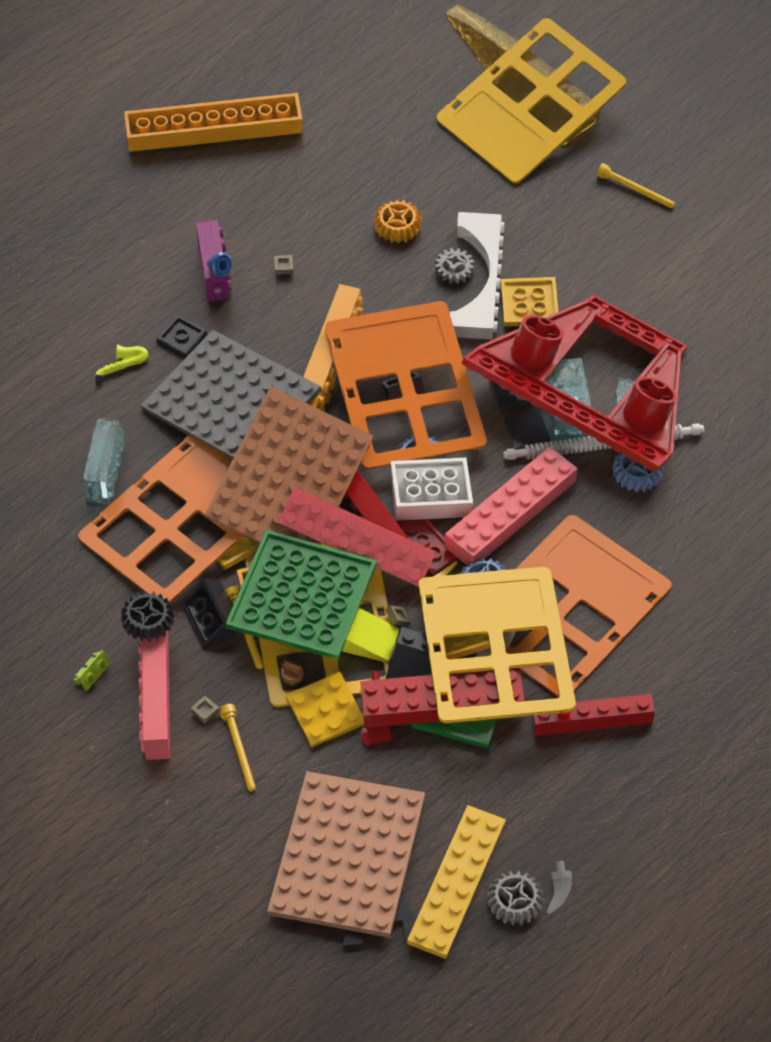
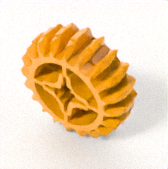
[374,200,422,244]

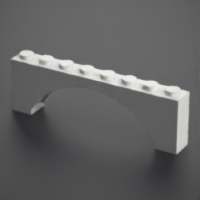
[450,212,505,340]

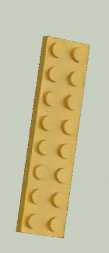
[407,805,506,959]

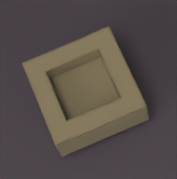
[274,255,293,275]
[386,605,411,627]
[191,696,219,724]

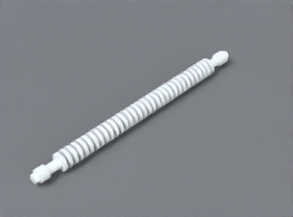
[503,424,704,460]

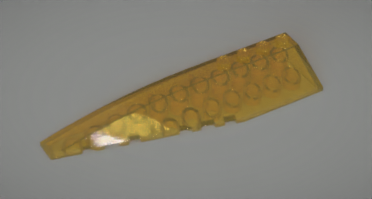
[446,4,600,147]

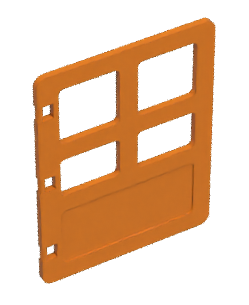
[325,301,487,469]
[78,435,244,603]
[506,515,671,698]

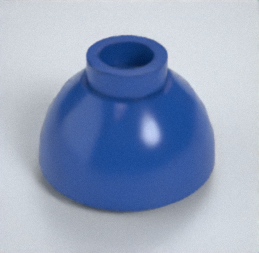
[207,252,232,278]

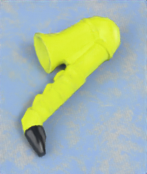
[95,344,149,385]

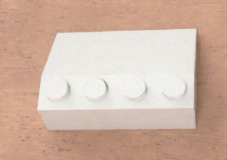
[391,458,473,521]

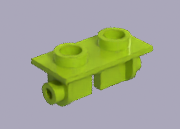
[73,650,111,691]

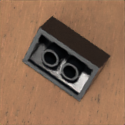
[180,578,238,648]

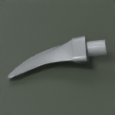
[546,861,572,914]

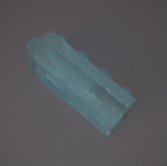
[545,358,591,435]
[83,418,125,504]

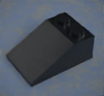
[385,627,438,679]

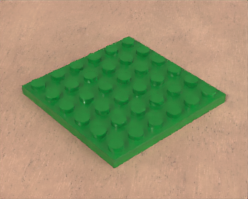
[226,530,377,660]

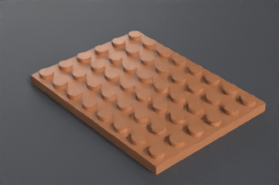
[204,386,373,544]
[267,771,425,938]

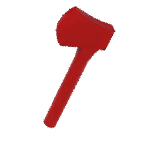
[361,671,391,747]

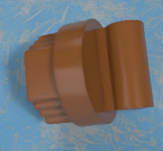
[281,661,304,686]

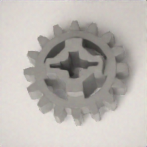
[435,248,474,284]

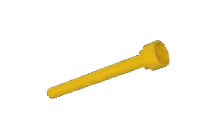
[597,163,675,208]
[225,586,263,669]
[219,704,255,792]

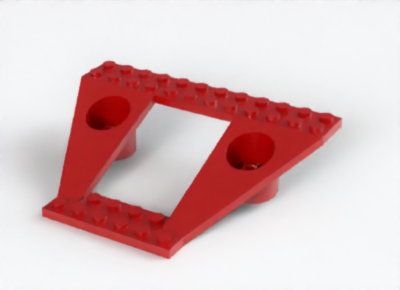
[461,295,688,473]

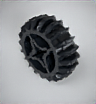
[120,591,175,642]

